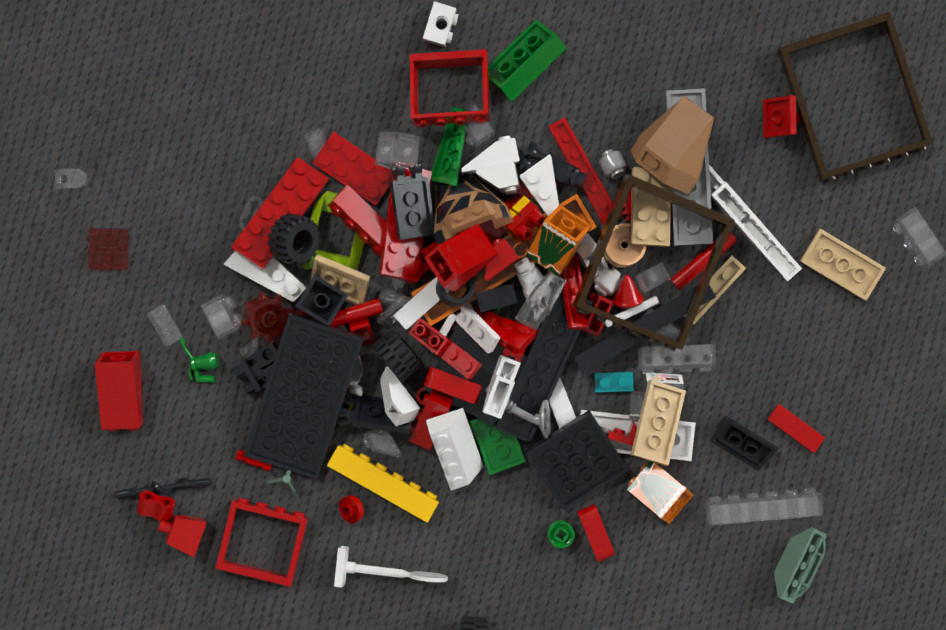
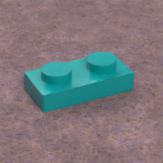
[594,372,634,392]

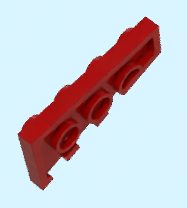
[472,305,537,355]

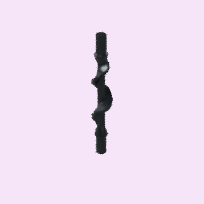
[115,478,211,498]

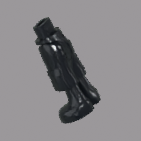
[518,141,587,188]

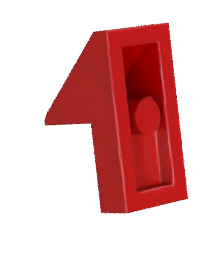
[607,420,637,446]

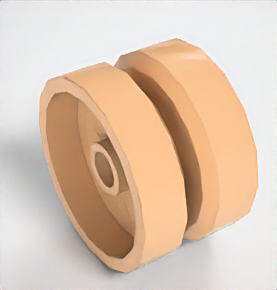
[603,223,646,268]

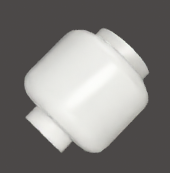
[594,268,622,297]

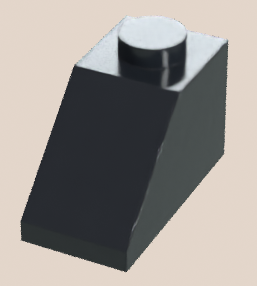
[476,284,518,312]

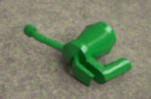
[180,338,219,383]

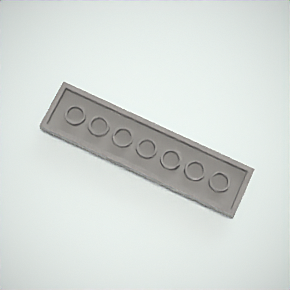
[666,88,713,246]

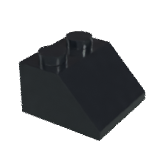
[292,275,348,327]

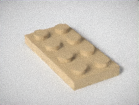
[630,167,671,247]
[799,228,886,301]
[631,380,686,466]

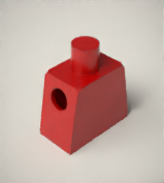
[157,515,207,557]

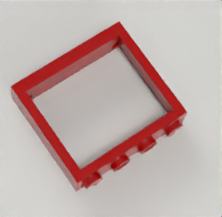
[410,49,490,127]
[216,497,309,587]

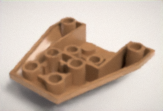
[631,96,714,194]

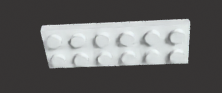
[580,410,696,461]

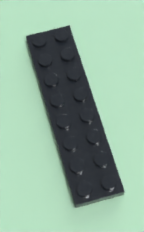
[495,286,593,443]

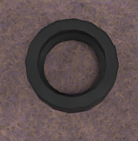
[436,278,475,307]

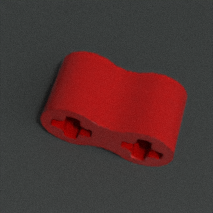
[136,491,175,522]

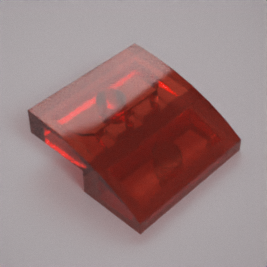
[88,228,129,269]

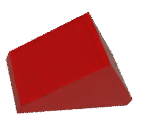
[349,317,376,346]

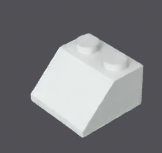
[476,162,521,195]

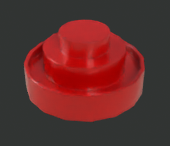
[339,495,364,524]

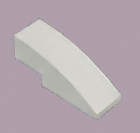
[482,355,521,419]

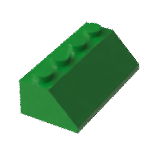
[481,20,567,102]

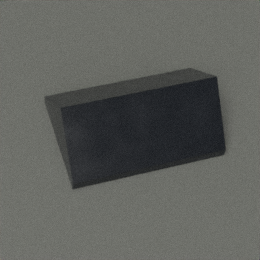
[710,416,778,471]

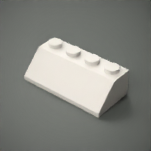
[426,408,483,491]

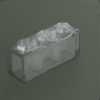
[892,207,946,268]

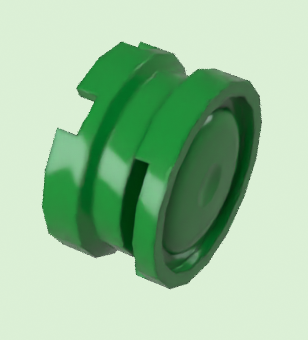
[547,520,575,548]

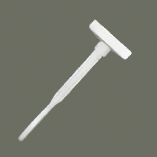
[334,546,448,587]

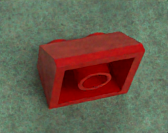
[484,239,519,282]

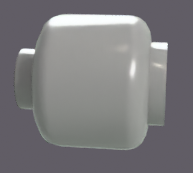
[599,149,627,179]

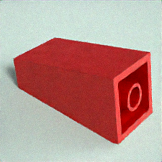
[95,351,143,432]

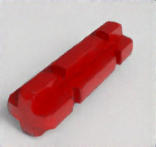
[235,450,272,471]

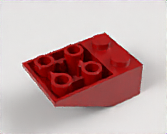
[424,224,498,291]

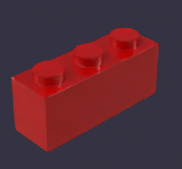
[409,389,454,450]

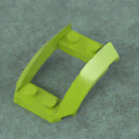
[300,191,365,271]

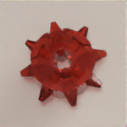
[240,291,292,342]

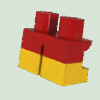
[502,196,545,242]

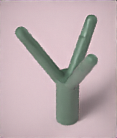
[267,470,296,493]

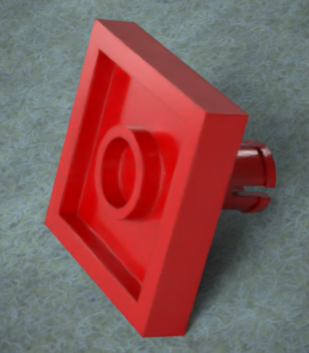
[763,95,800,138]

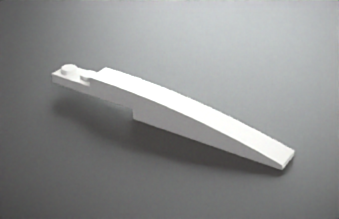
[709,165,802,281]

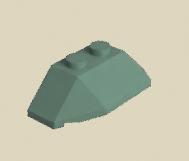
[774,527,827,603]

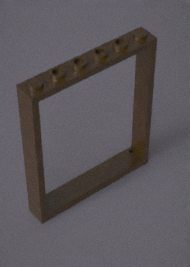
[777,12,933,182]
[572,174,735,352]

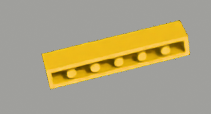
[327,443,439,523]

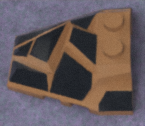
[434,174,513,245]

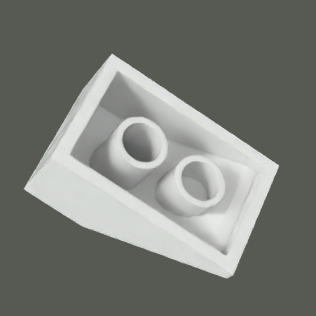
[462,136,520,176]

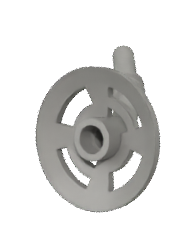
[485,385,551,439]

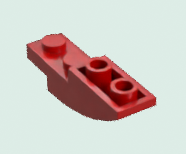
[409,318,482,380]

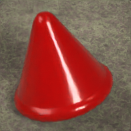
[612,275,644,308]

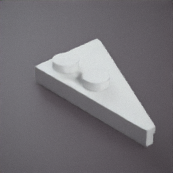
[519,154,559,216]

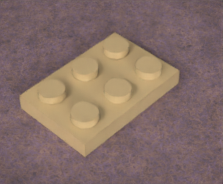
[310,255,371,305]

